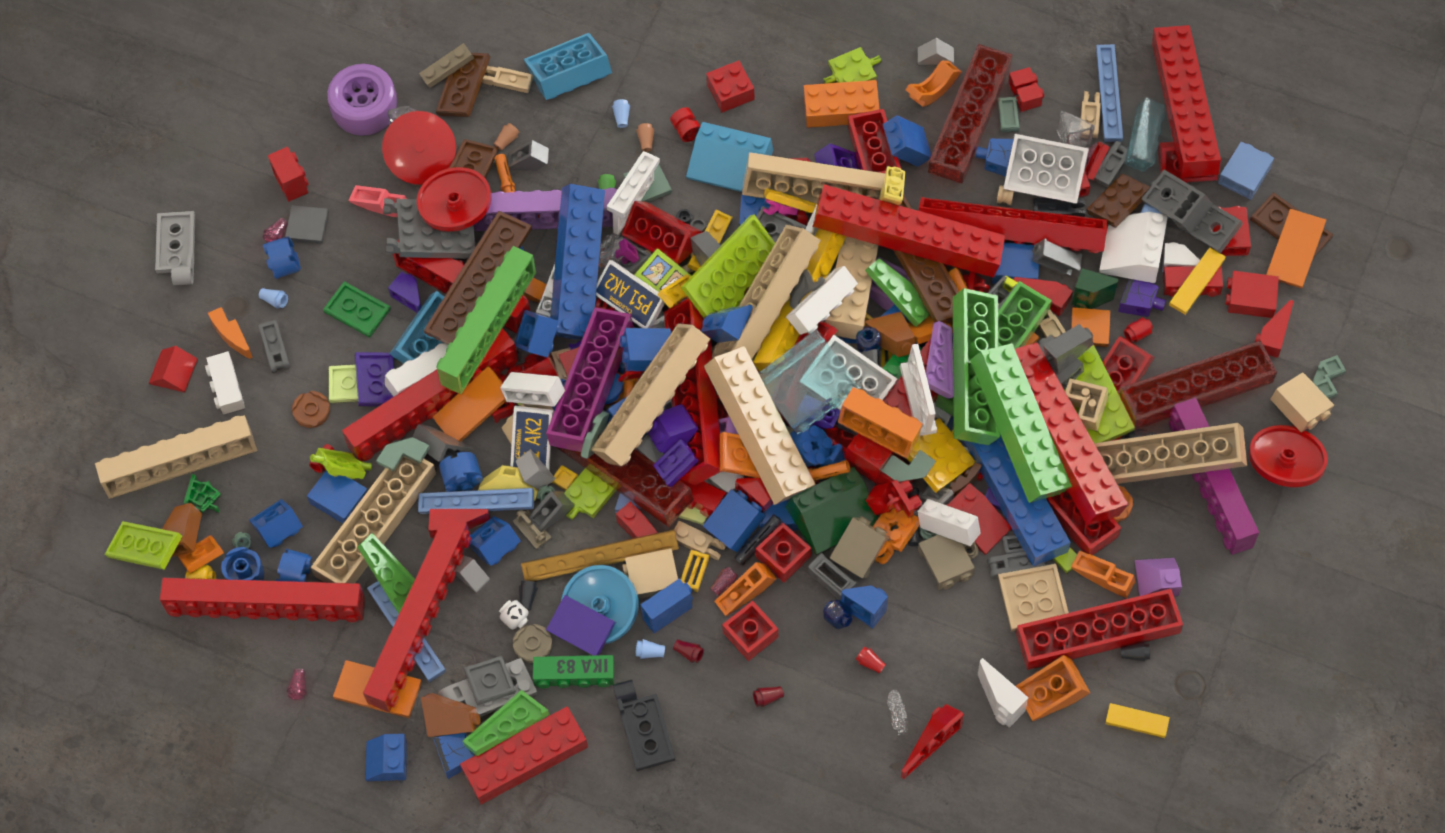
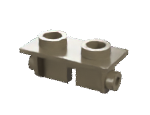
[512,510,552,549]

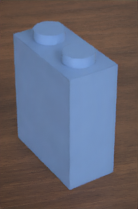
[1218,142,1274,200]

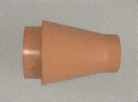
[494,123,520,151]
[636,123,654,152]

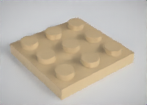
[998,564,1069,631]

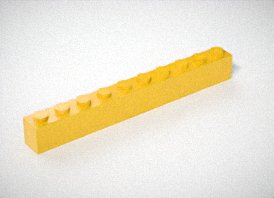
[753,228,847,374]

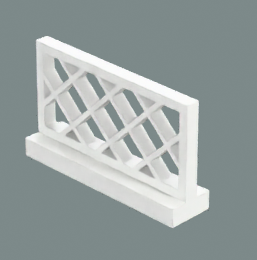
[607,151,660,235]
[900,344,937,436]

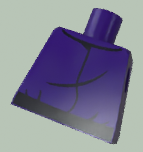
[1118,279,1166,317]

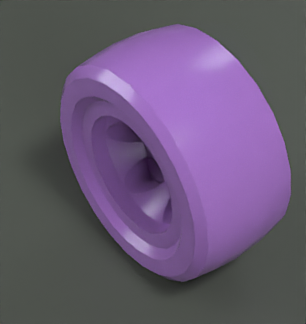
[327,64,397,136]

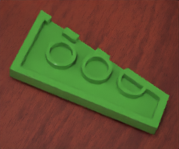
[865,258,930,327]
[358,533,415,614]
[462,690,550,756]

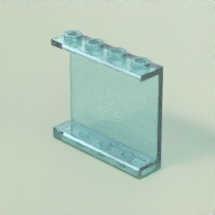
[759,329,860,434]

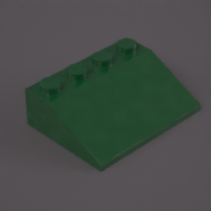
[785,467,878,555]

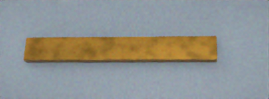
[521,529,679,581]

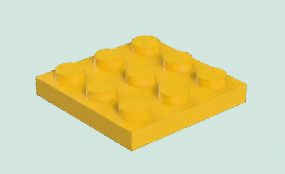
[907,418,976,493]

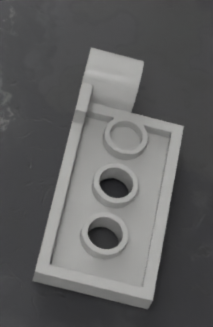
[155,211,195,286]
[438,658,537,717]

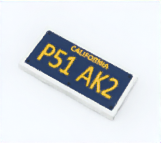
[596,260,665,328]
[510,406,553,486]

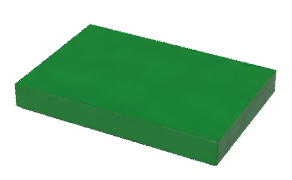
[323,281,391,338]

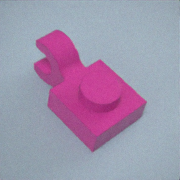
[763,199,798,216]

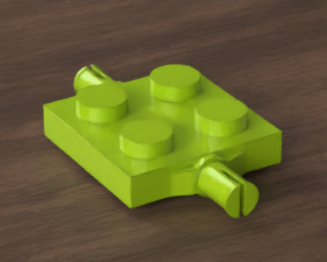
[823,47,882,84]
[310,448,372,479]
[564,466,617,520]

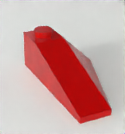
[498,353,559,383]
[901,704,964,780]

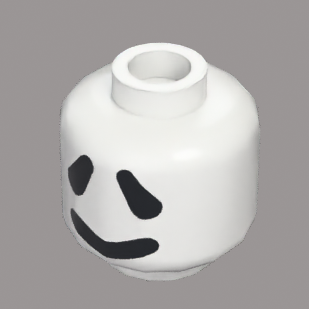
[499,600,529,630]

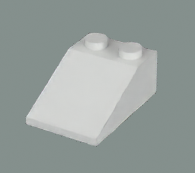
[978,658,1028,728]

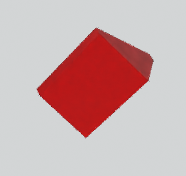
[149,346,198,393]

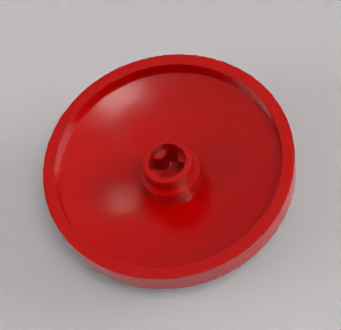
[382,111,456,185]
[417,167,492,231]
[1249,425,1328,487]

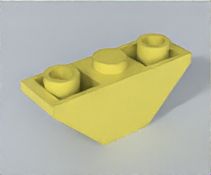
[879,166,905,205]
[478,465,539,500]

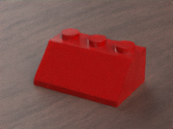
[1158,142,1218,182]

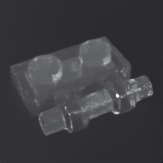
[599,233,633,269]
[887,690,908,735]

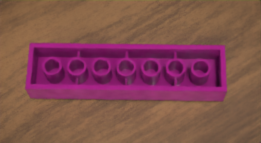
[546,307,634,452]
[1169,398,1259,555]

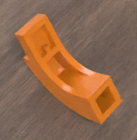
[905,61,962,107]

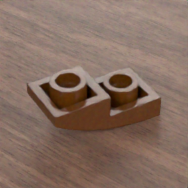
[949,462,982,499]

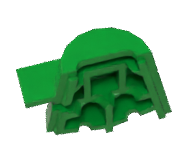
[183,474,221,513]

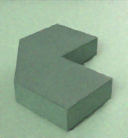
[1313,355,1346,399]
[581,411,610,458]
[376,437,430,471]
[882,450,936,482]

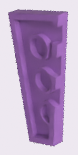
[926,321,954,399]

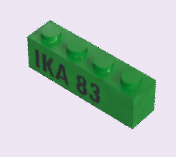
[533,655,614,688]

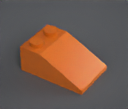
[1016,655,1090,721]

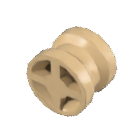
[997,185,1014,206]

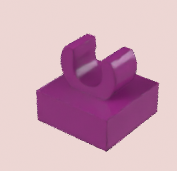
[615,238,639,264]

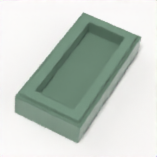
[998,97,1019,132]

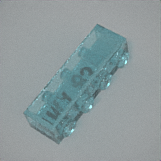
[1124,97,1165,172]

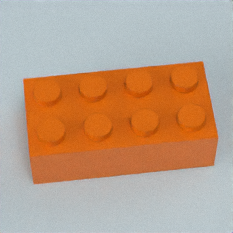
[804,80,879,128]
[838,387,923,459]

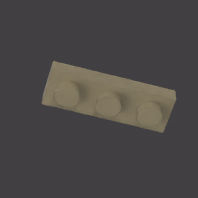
[419,43,474,89]

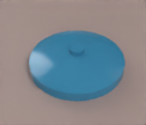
[561,565,639,644]

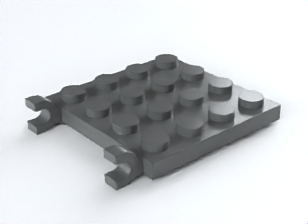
[383,198,475,258]

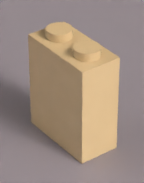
[1270,373,1334,432]
[622,549,678,599]

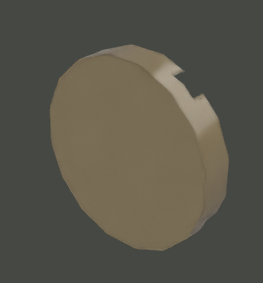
[513,624,553,663]

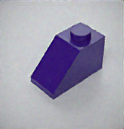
[388,272,421,313]

